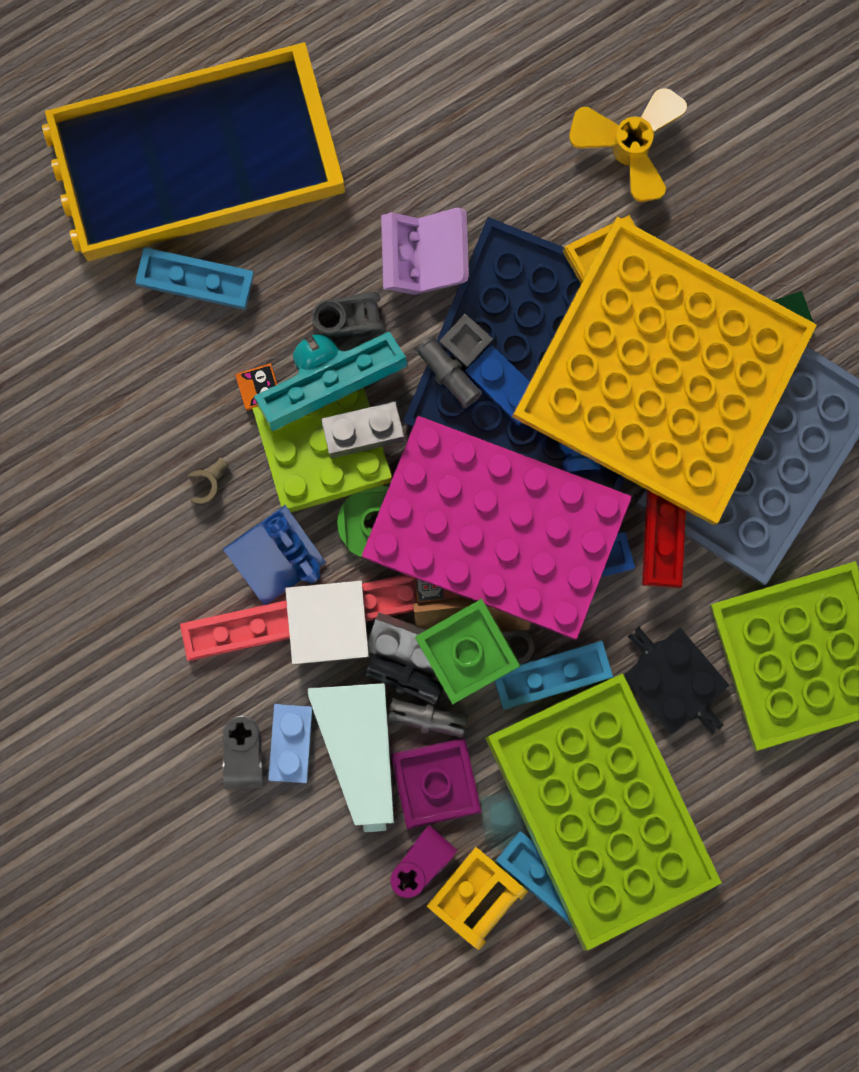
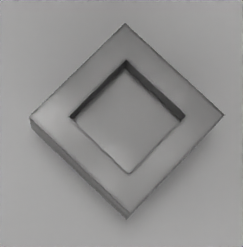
[439,314,493,369]

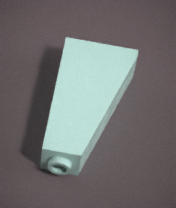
[308,683,394,832]

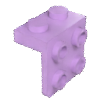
[381,208,469,295]

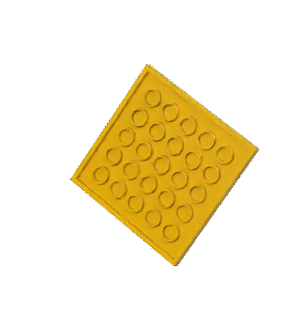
[512,216,817,525]

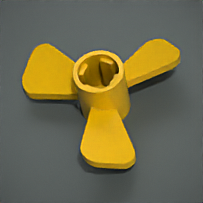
[569,89,687,202]

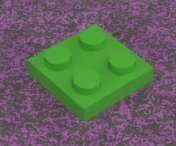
[415,598,521,704]

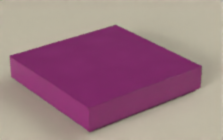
[391,738,482,829]

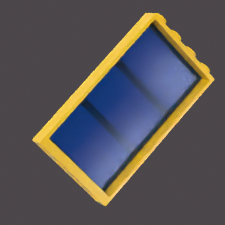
[42,42,345,261]

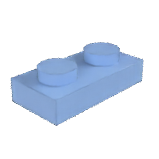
[268,704,313,783]

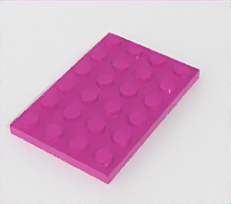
[362,416,632,641]

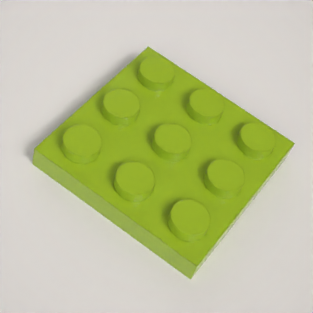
[252,387,392,513]

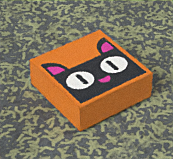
[235,363,278,411]

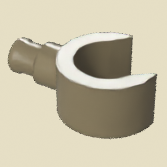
[188,457,229,506]

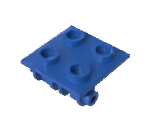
[223,505,326,605]

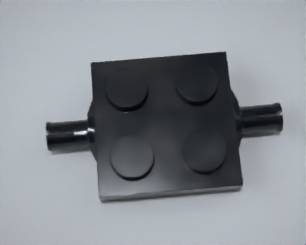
[624,626,730,735]

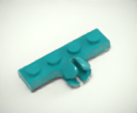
[254,331,408,431]

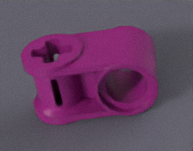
[390,825,458,898]

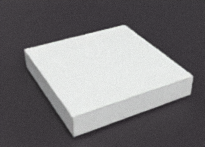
[285,581,369,665]

